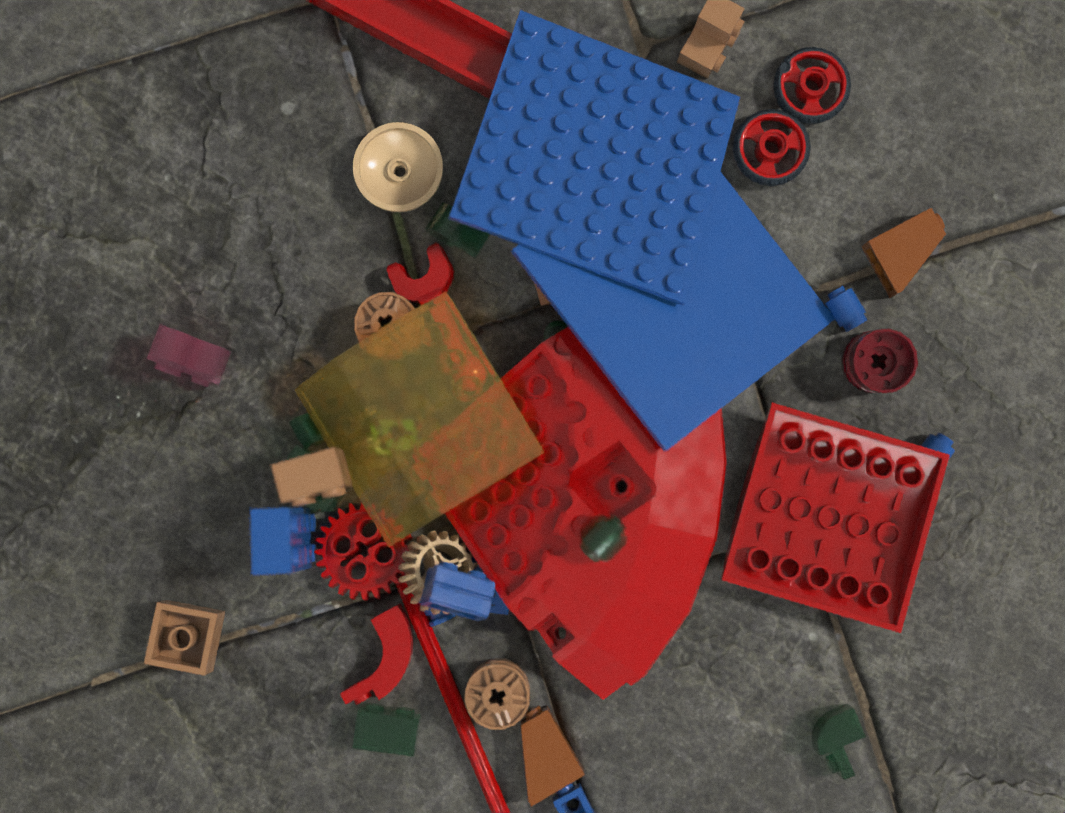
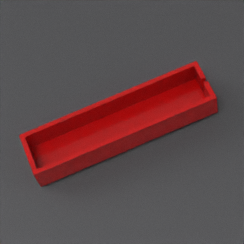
[306,0,512,99]

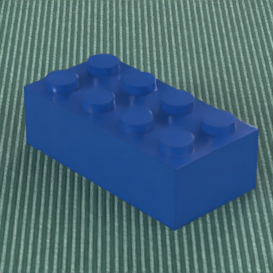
[250,508,317,575]

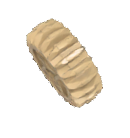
[398,531,479,615]

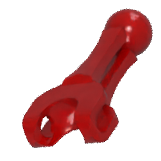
[386,242,486,394]

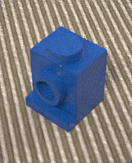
[552,783,595,813]

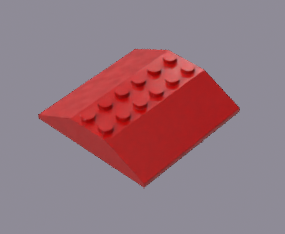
[721,403,950,633]

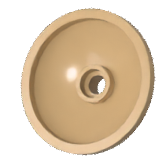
[353,122,443,212]

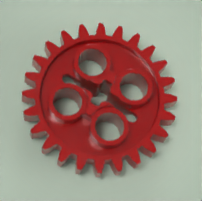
[314,501,413,601]

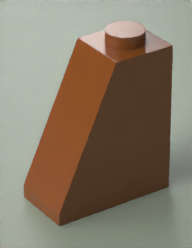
[861,208,946,298]
[521,705,585,806]

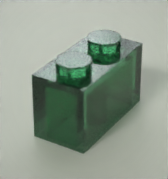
[352,703,421,757]

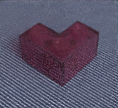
[147,324,231,387]

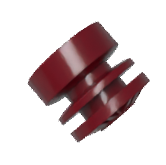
[841,328,918,393]

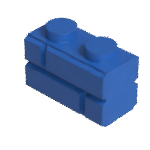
[420,562,495,621]

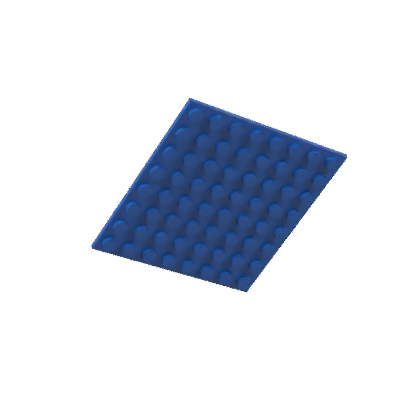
[449,10,740,305]
[511,171,835,452]

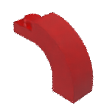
[340,603,413,705]

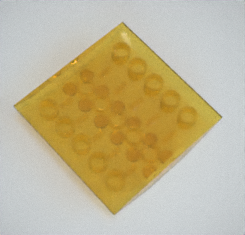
[294,292,544,547]

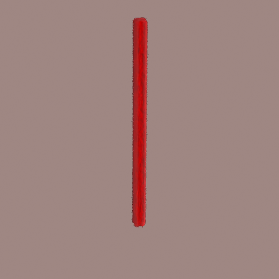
[395,575,510,813]

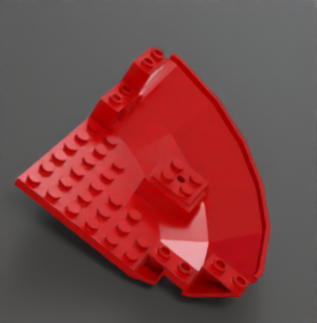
[408,327,727,700]

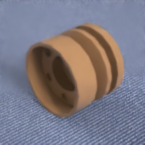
[354,292,422,361]
[465,658,530,730]

